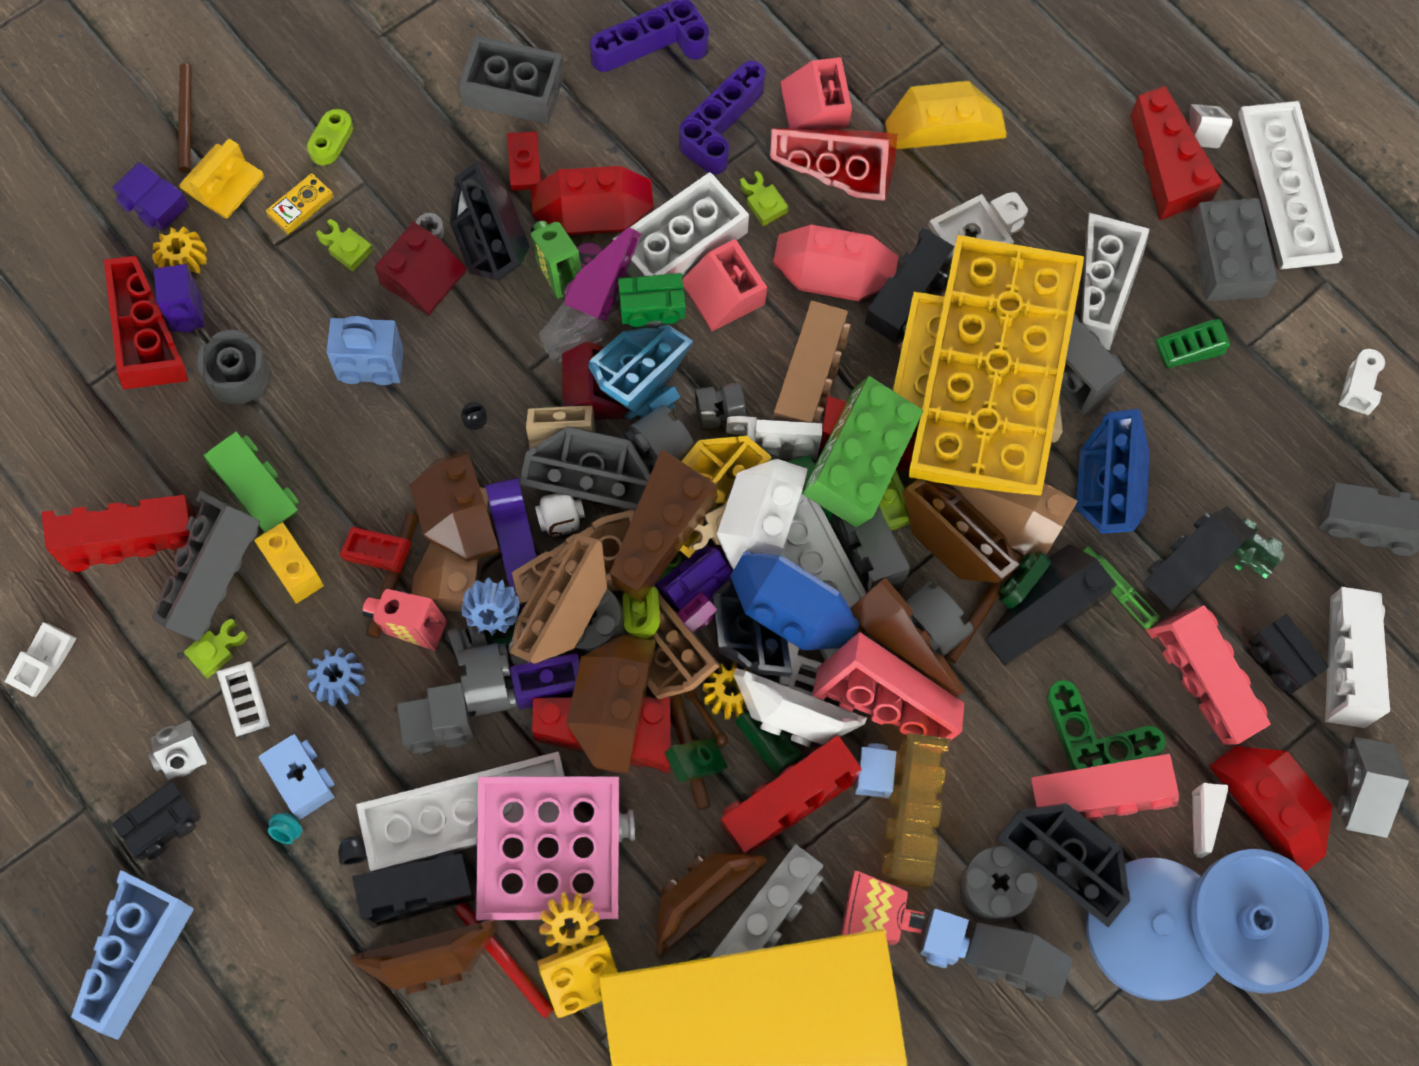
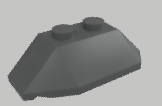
[519,426,651,510]

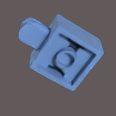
[326,316,404,386]

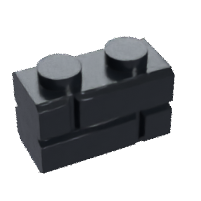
[1248,614,1329,695]
[112,780,201,861]

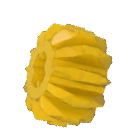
[152,226,207,274]
[702,662,750,720]
[540,892,600,954]

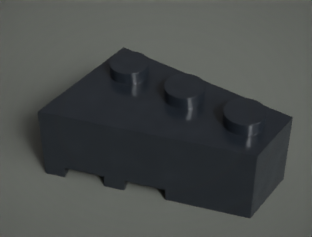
[864,227,955,343]
[1144,506,1256,611]
[352,851,475,928]

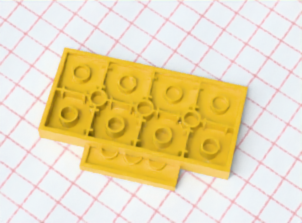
[893,235,1084,496]
[599,929,907,1066]

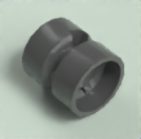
[695,382,746,430]

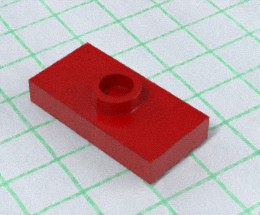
[507,131,541,191]
[339,527,412,573]

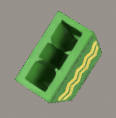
[530,221,582,299]

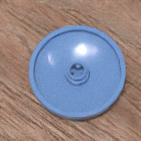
[1191,849,1329,994]
[1085,858,1217,1001]

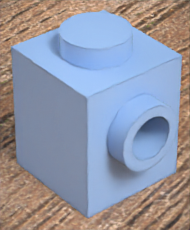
[855,743,896,799]
[919,909,970,968]

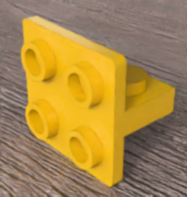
[179,138,264,219]
[537,935,618,1018]

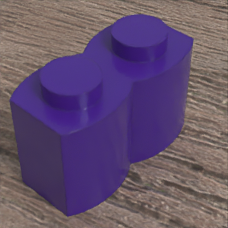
[112,162,189,231]

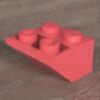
[780,57,852,130]
[682,239,767,332]

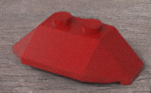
[531,166,654,235]
[1208,746,1333,872]

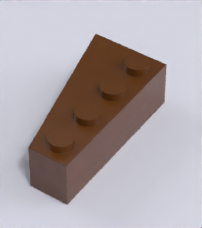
[610,449,718,603]

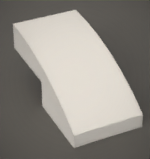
[5,622,77,697]

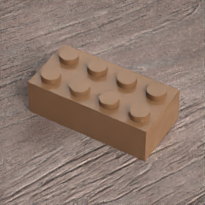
[773,300,851,423]

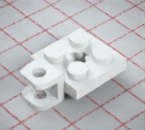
[929,192,1028,261]
[726,416,822,461]

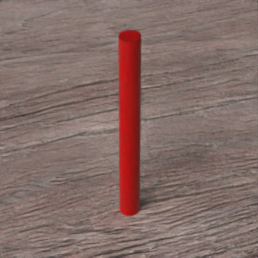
[454,902,554,1019]

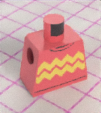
[362,589,448,651]
[840,871,925,945]

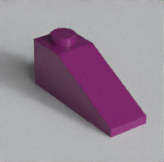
[564,227,642,322]

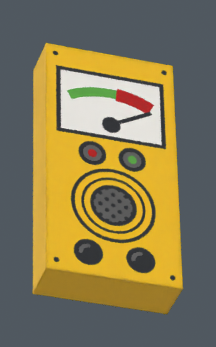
[265,173,334,235]

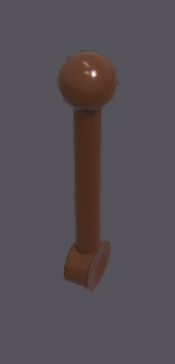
[684,688,728,747]

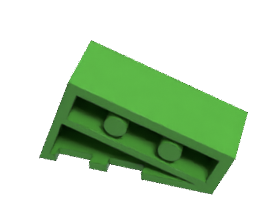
[204,431,299,534]

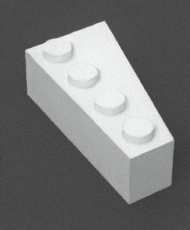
[1080,213,1150,350]
[1325,587,1390,728]

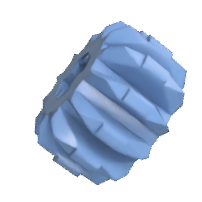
[461,577,520,636]
[307,647,366,706]

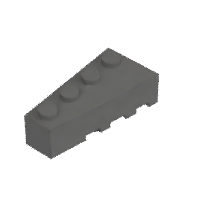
[152,490,260,641]
[831,506,910,593]

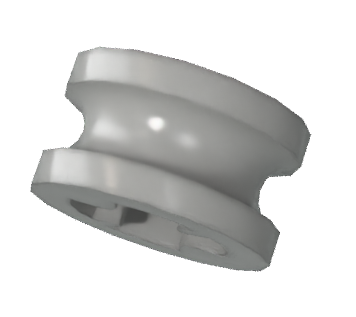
[416,213,444,240]
[619,809,635,842]

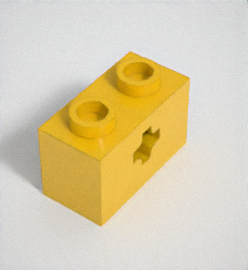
[254,522,324,604]

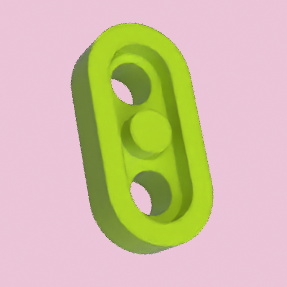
[307,109,353,165]
[623,586,660,639]

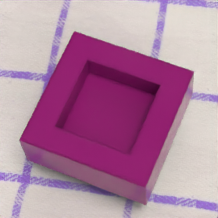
[677,591,717,633]

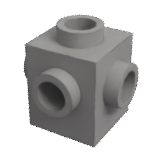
[148,720,207,780]

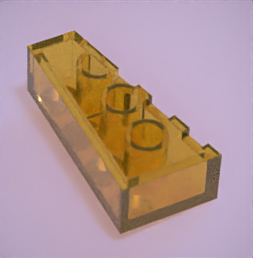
[882,733,950,889]

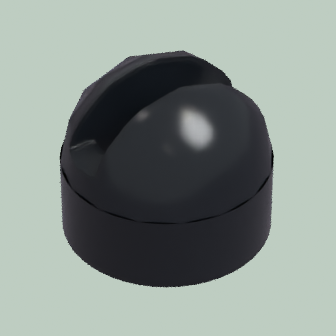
[461,402,487,430]
[338,837,367,865]

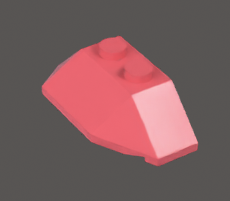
[773,225,899,301]

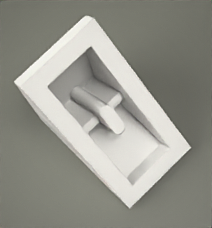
[1190,104,1233,148]

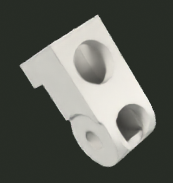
[1338,349,1385,415]

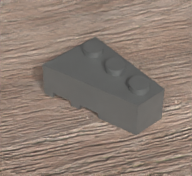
[1318,483,1419,556]

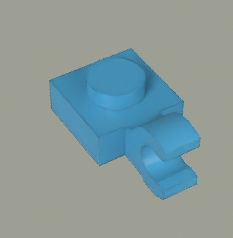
[624,386,681,420]

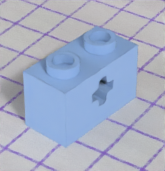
[258,734,335,820]

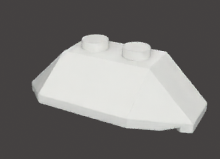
[716,459,808,570]
[733,668,867,747]

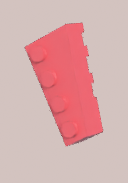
[1146,605,1271,745]
[812,632,965,749]
[1031,754,1179,821]

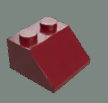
[374,222,467,316]
[562,341,629,420]

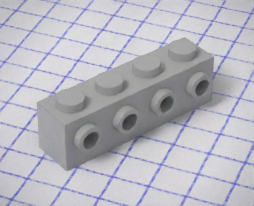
[711,844,824,957]

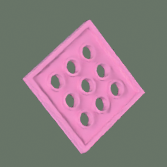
[476,777,619,920]

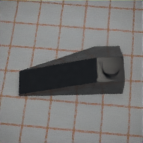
[985,544,1117,667]

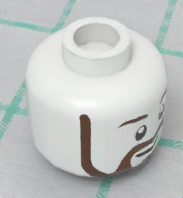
[535,493,585,537]

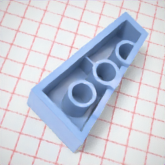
[71,870,194,1040]

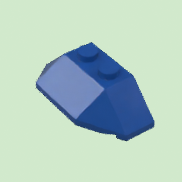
[1076,409,1150,534]
[730,551,860,650]

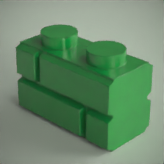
[618,273,685,327]

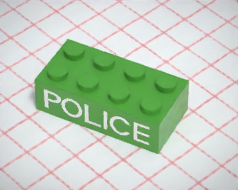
[801,376,924,528]

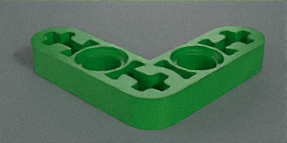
[1046,680,1166,770]

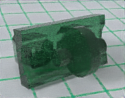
[1233,518,1285,578]

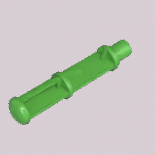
[1083,546,1160,629]

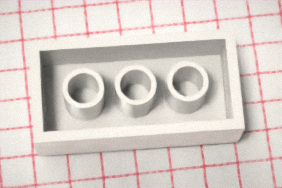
[613,172,749,279]

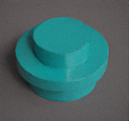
[268,812,303,844]

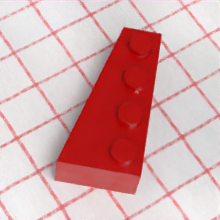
[1130,86,1222,221]
[103,256,188,389]
[41,495,194,572]
[532,698,670,774]
[720,735,862,855]

